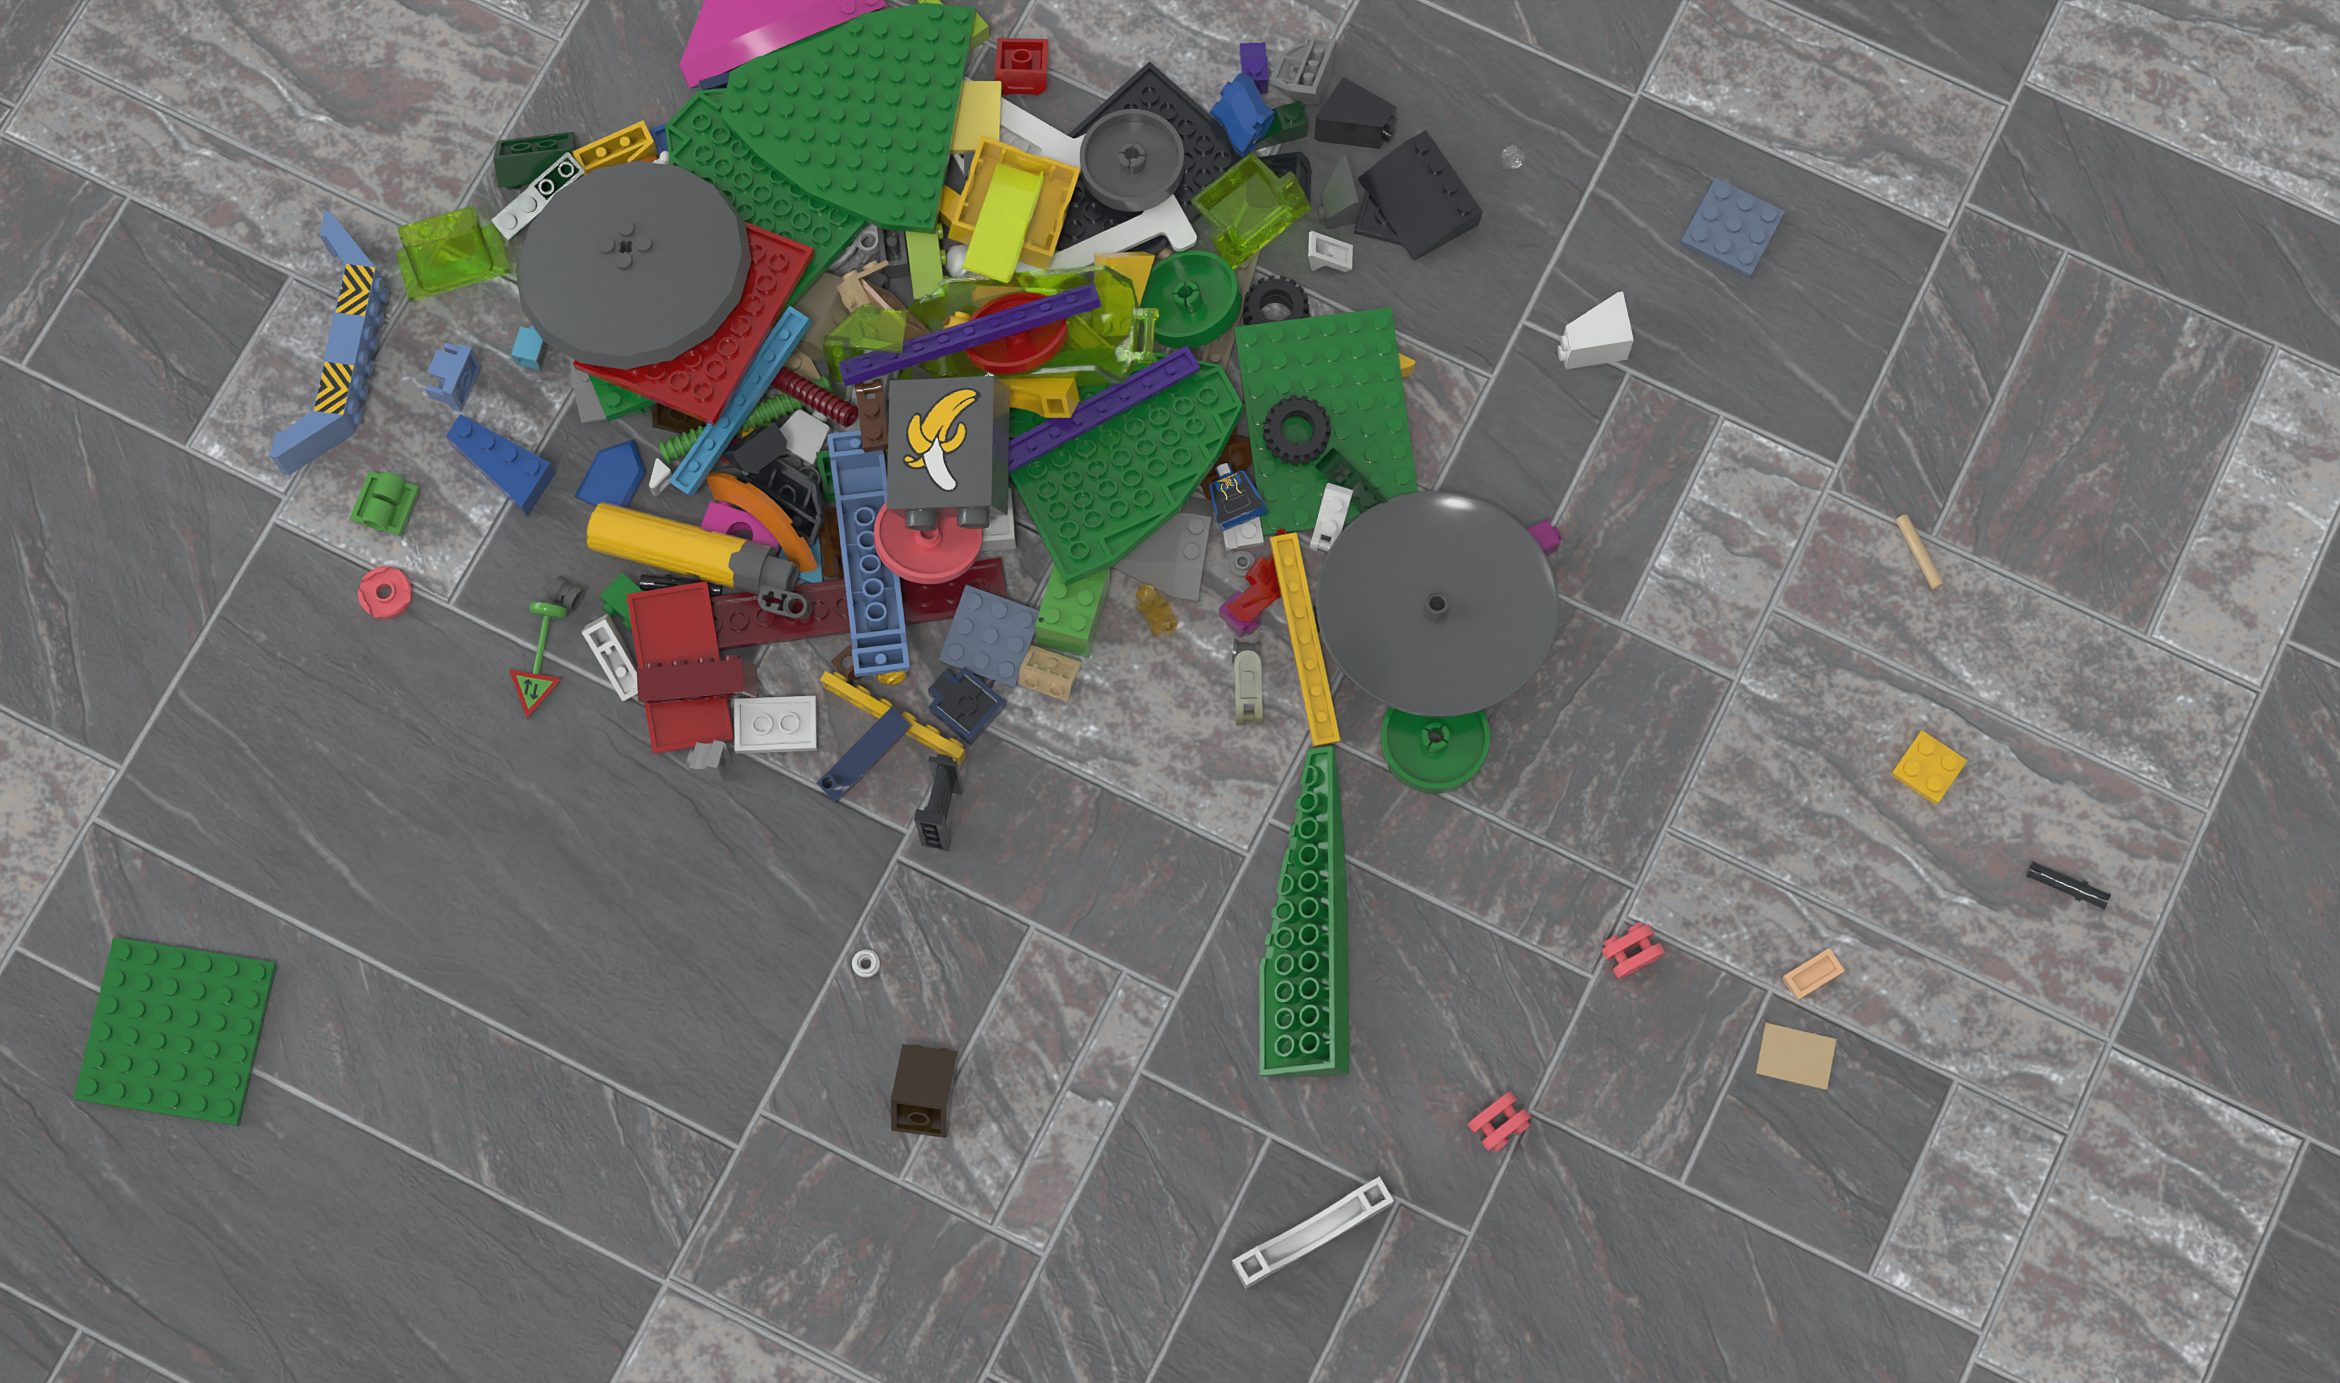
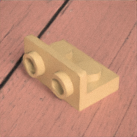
[1018,645,1082,701]

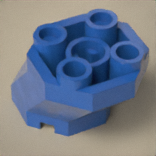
[1209,73,1275,158]

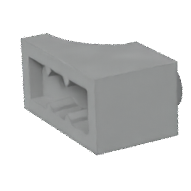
[687,740,731,782]

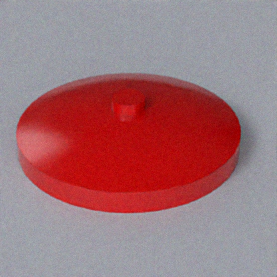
[965,292,1069,374]

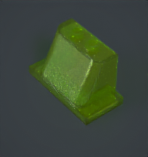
[1191,152,1312,270]
[396,205,511,302]

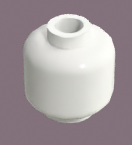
[944,244,980,283]

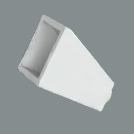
[1557,292,1634,369]

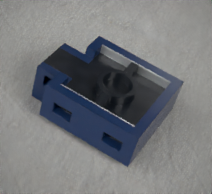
[928,667,1006,746]

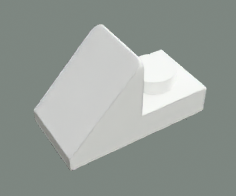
[1308,231,1353,272]

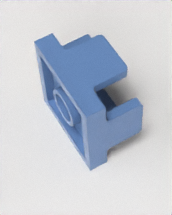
[425,343,482,413]

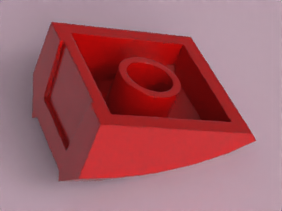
[995,38,1049,96]

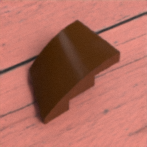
[1200,424,1251,501]

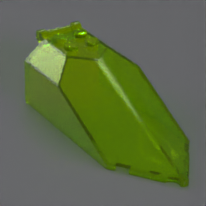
[879,265,1159,387]

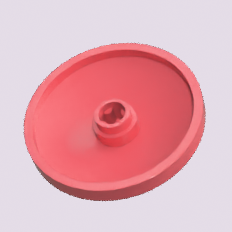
[874,502,982,584]

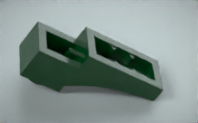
[1315,448,1388,513]

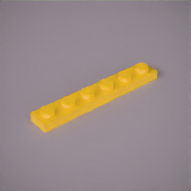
[820,671,966,766]

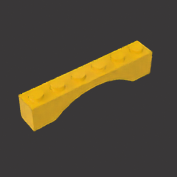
[999,378,1080,418]

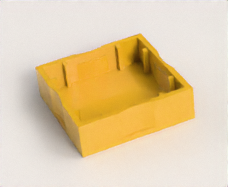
[948,135,1081,271]

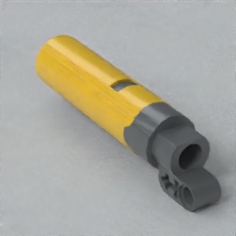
[586,502,813,620]

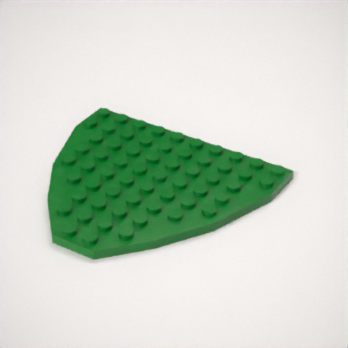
[721,3,976,234]
[665,88,869,327]
[972,349,1244,586]

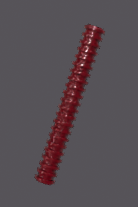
[770,366,858,427]

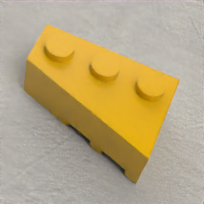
[572,120,658,176]
[1094,251,1155,337]

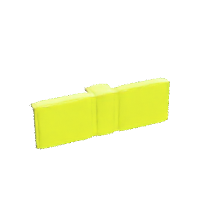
[962,162,1044,284]

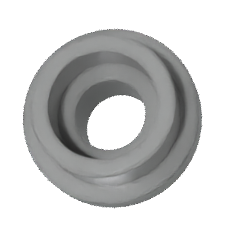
[1229,551,1255,577]

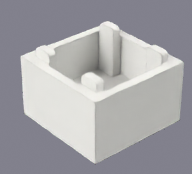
[980,488,1016,551]

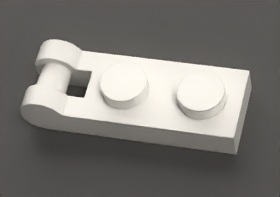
[1309,483,1353,553]

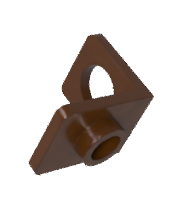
[831,645,864,684]

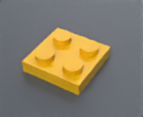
[1891,730,1968,805]

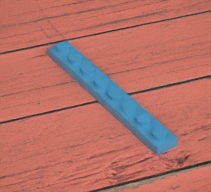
[669,306,813,497]

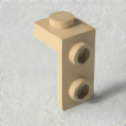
[836,260,889,315]

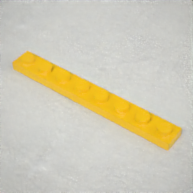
[1269,532,1340,747]

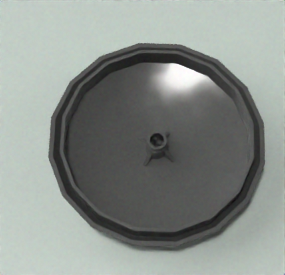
[516,161,751,370]

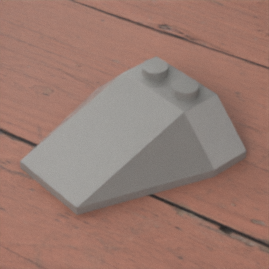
[1111,497,1214,602]

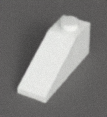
[582,614,638,701]

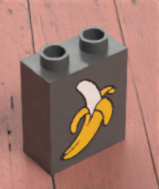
[887,376,1010,531]

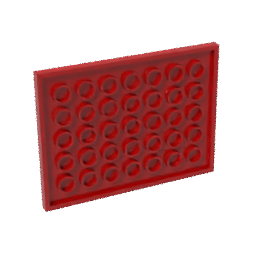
[573,222,815,426]

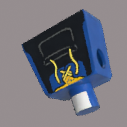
[1209,463,1269,532]

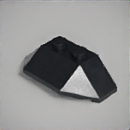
[739,459,824,545]

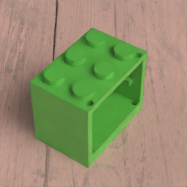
[1035,564,1111,658]

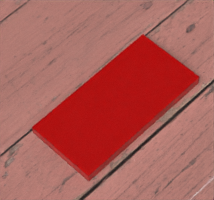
[626,581,734,754]

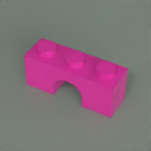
[701,501,782,558]

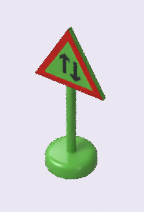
[509,602,567,719]

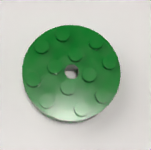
[1137,250,1242,349]
[1380,707,1490,794]

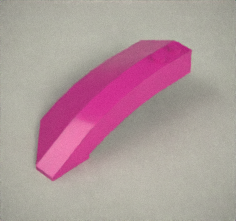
[679,0,886,89]

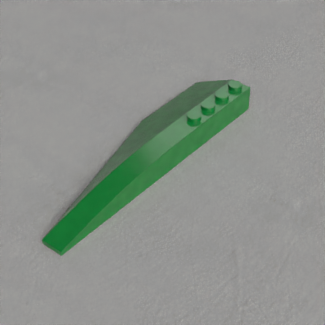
[1259,746,1349,1077]

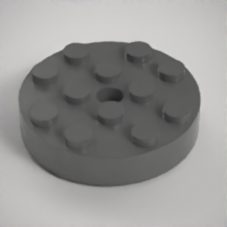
[1080,109,1184,212]

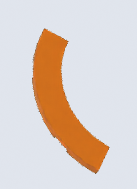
[706,472,818,572]

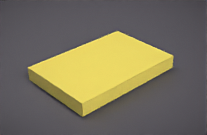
[950,81,1002,154]

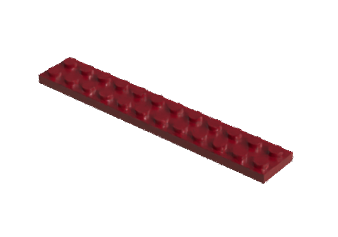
[710,558,1006,651]

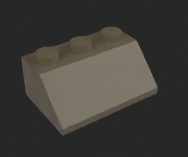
[792,272,854,363]

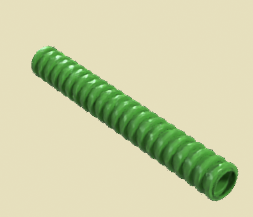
[659,375,833,464]

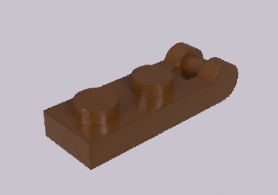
[854,379,889,453]
[819,506,845,579]

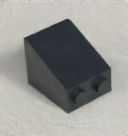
[1314,77,1398,149]

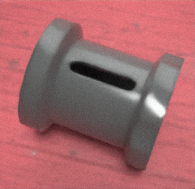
[1232,639,1261,663]

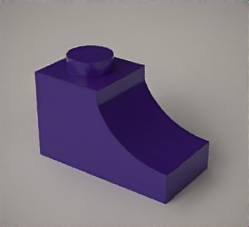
[1240,42,1268,94]

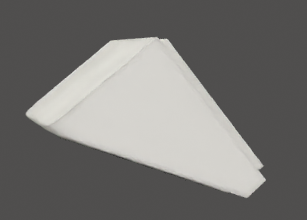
[649,458,673,497]

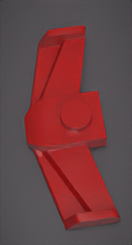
[1227,528,1288,622]

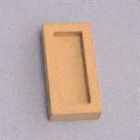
[1782,948,1845,1001]

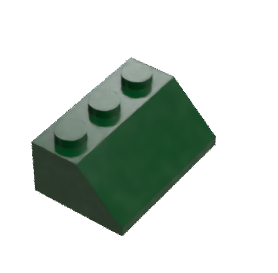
[493,132,576,189]

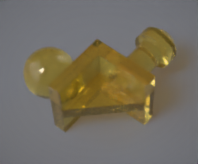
[1135,585,1177,636]

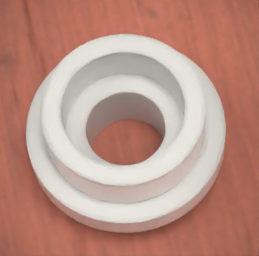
[852,950,880,978]

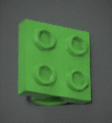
[349,471,421,537]

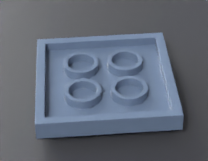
[1680,177,1785,279]
[938,585,1039,688]

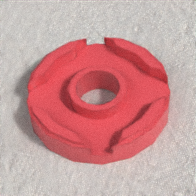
[357,566,413,620]

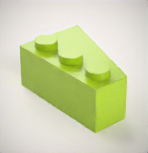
[905,223,950,301]

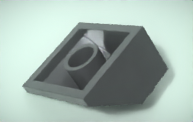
[1317,155,1359,229]

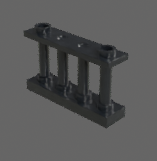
[914,754,963,851]

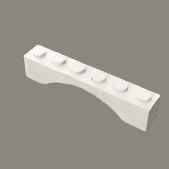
[1232,1176,1394,1289]

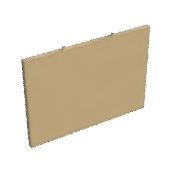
[1756,1023,1837,1090]

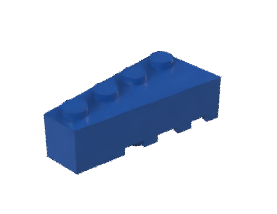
[446,414,556,517]

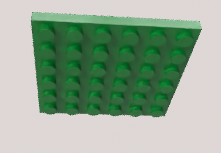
[73,937,277,1127]

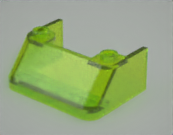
[823,304,913,384]

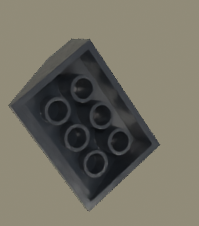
[1358,131,1483,261]

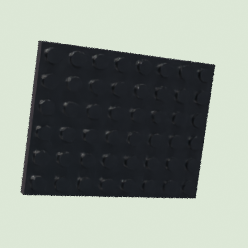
[1056,61,1259,282]

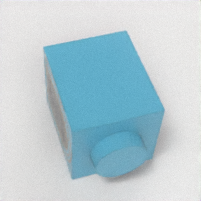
[511,326,549,371]

